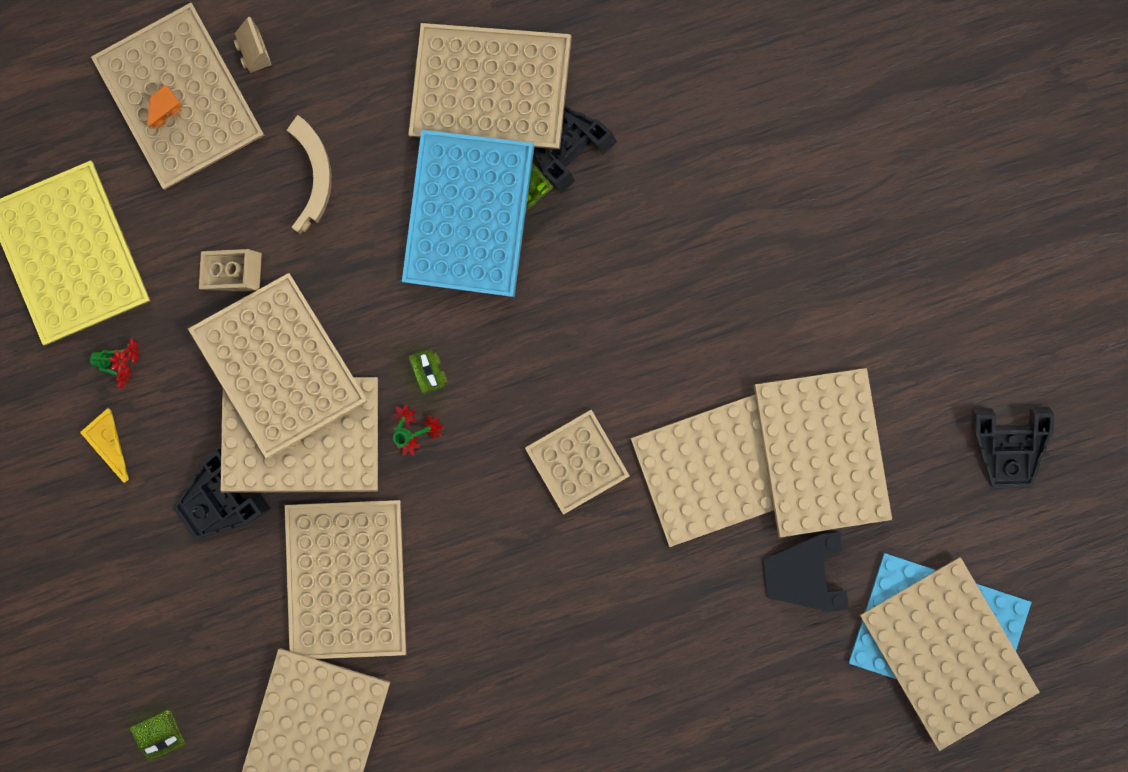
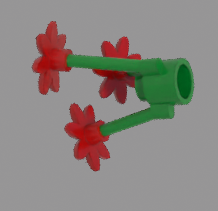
[90,338,140,389]
[392,404,444,456]

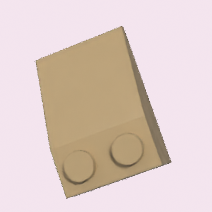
[234,17,272,73]
[199,249,262,291]

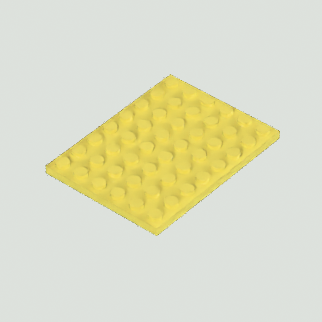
[0,161,151,346]

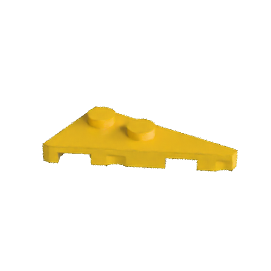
[80,408,129,483]

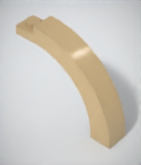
[287,115,332,234]

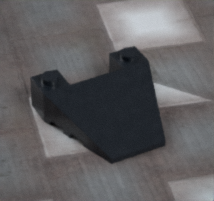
[534,106,617,194]
[972,407,1054,488]
[174,449,271,539]
[763,532,849,612]

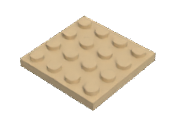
[525,410,630,514]

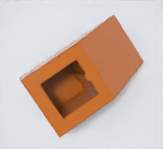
[147,85,183,129]

